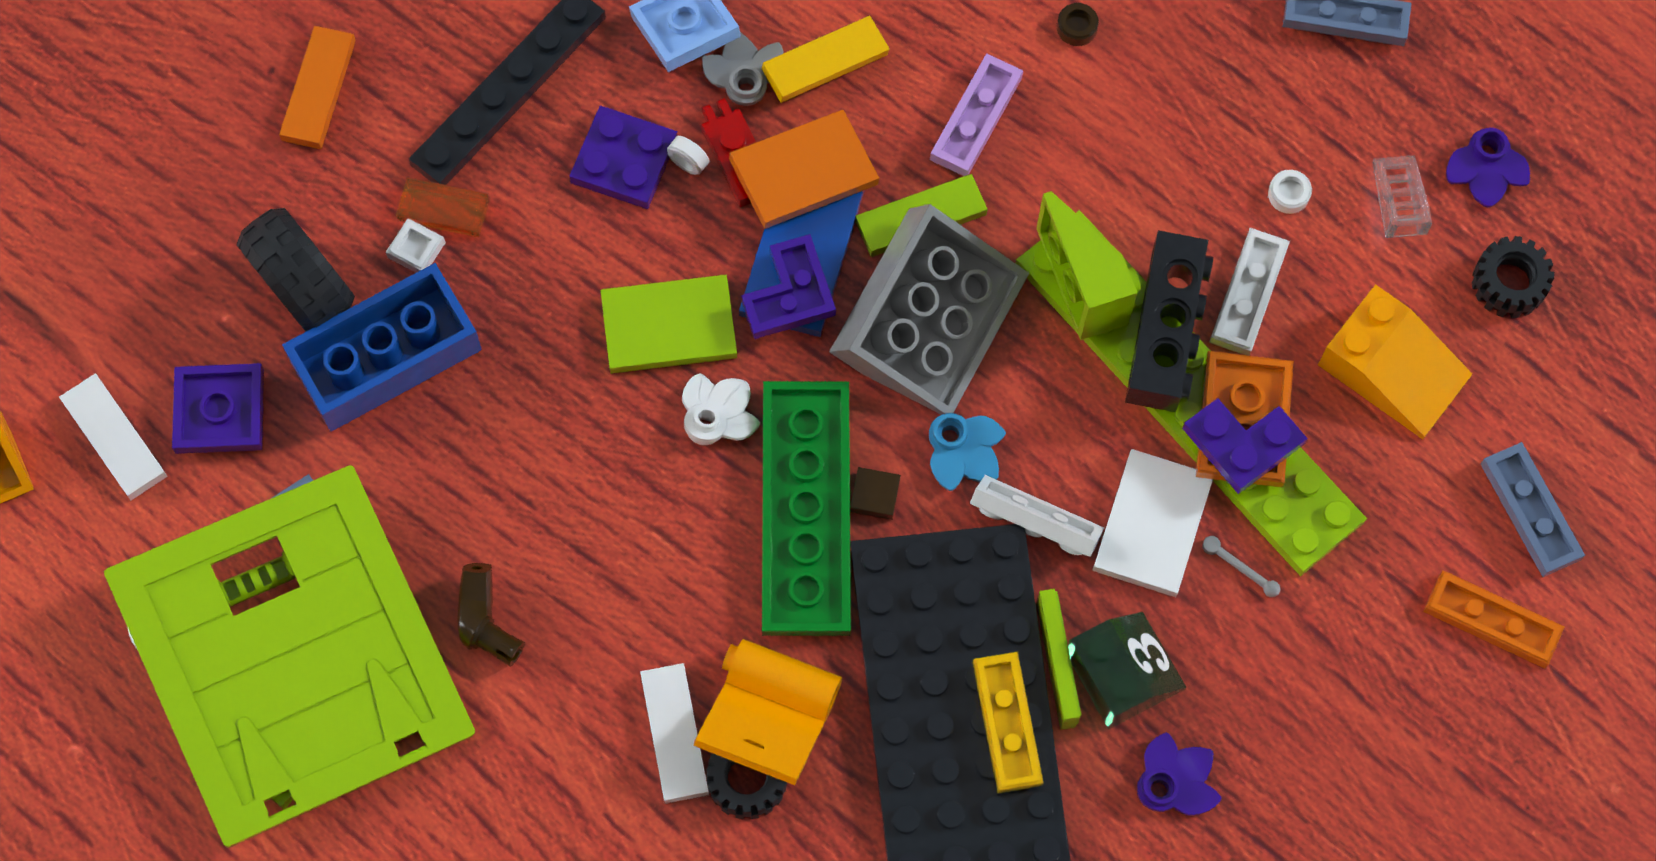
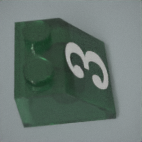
[1068,612,1187,729]

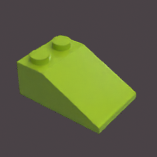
[1036,191,1141,340]

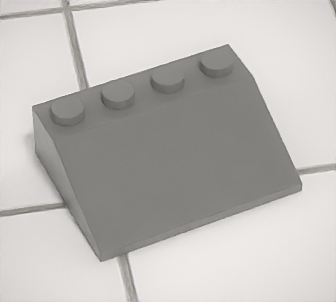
[829,204,1029,415]

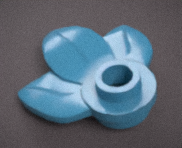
[929,413,1006,491]

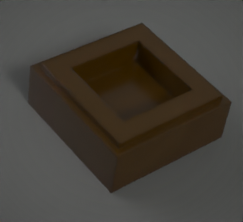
[850,467,901,520]

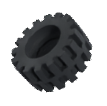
[1472,236,1555,318]
[707,754,787,819]

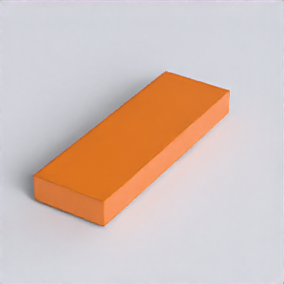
[279,26,356,149]
[1423,570,1565,669]

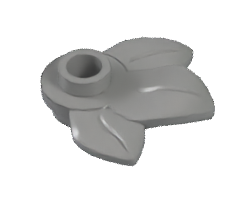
[702,32,783,106]

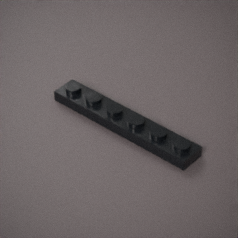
[409,0,606,190]

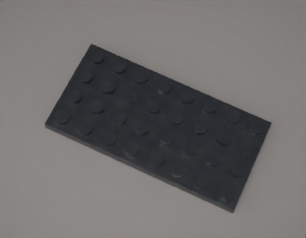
[850,524,1070,861]

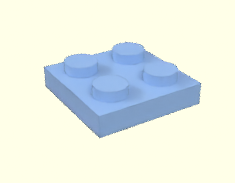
[629,0,741,72]

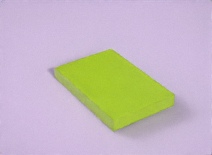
[601,274,737,374]

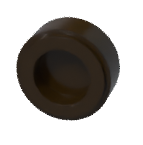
[1057,3,1099,46]

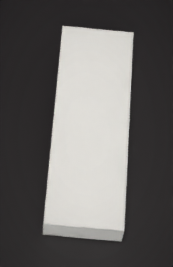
[1209,228,1290,356]
[59,373,168,500]
[640,663,709,804]

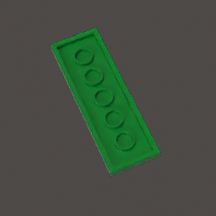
[762,381,851,636]

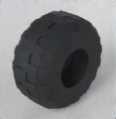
[236,208,355,331]

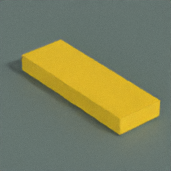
[761,16,890,103]
[973,652,1043,793]

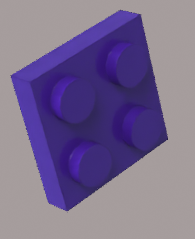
[569,105,678,209]
[172,363,264,454]

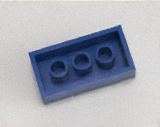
[282,263,482,432]

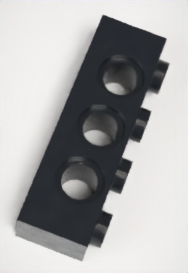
[1125,230,1214,412]

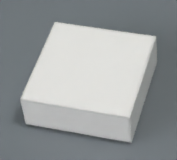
[386,218,445,273]

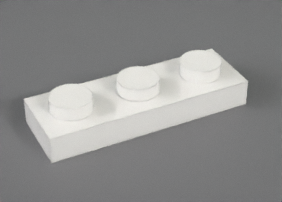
[970,475,1104,557]

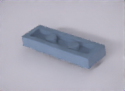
[1282,0,1411,46]
[1480,442,1585,577]

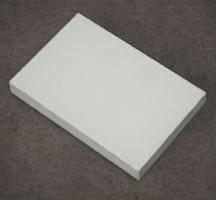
[1092,449,1213,597]

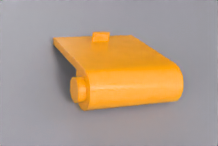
[694,639,842,785]

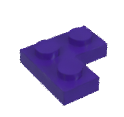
[741,234,836,339]
[1182,398,1308,494]

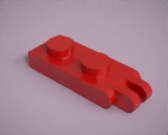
[701,98,757,207]

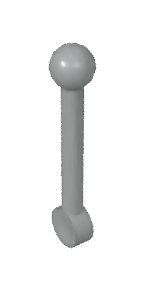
[1202,536,1281,598]

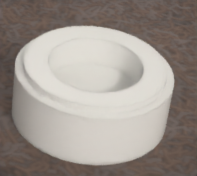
[667,136,709,175]
[1268,170,1312,214]

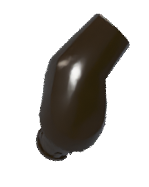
[457,563,525,667]

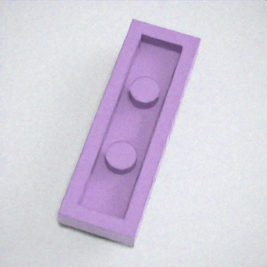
[930,53,1023,176]

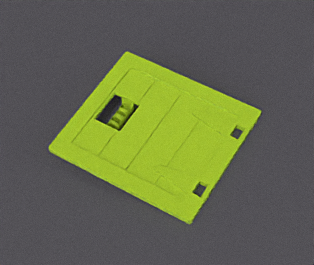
[104,466,475,847]

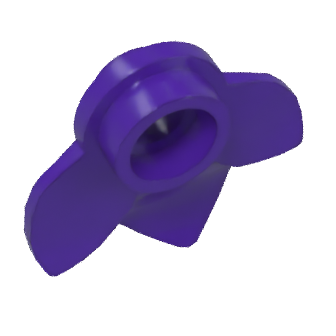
[1446,128,1530,208]
[1137,732,1221,816]

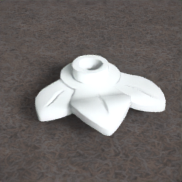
[682,373,760,445]

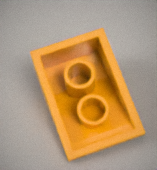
[1318,284,1472,440]

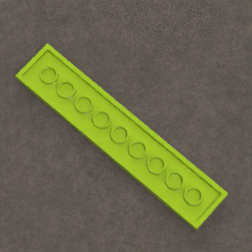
[1015,210,1367,577]

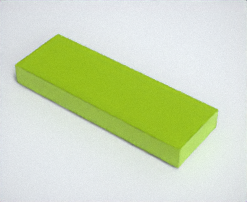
[855,174,988,257]
[1036,589,1081,730]

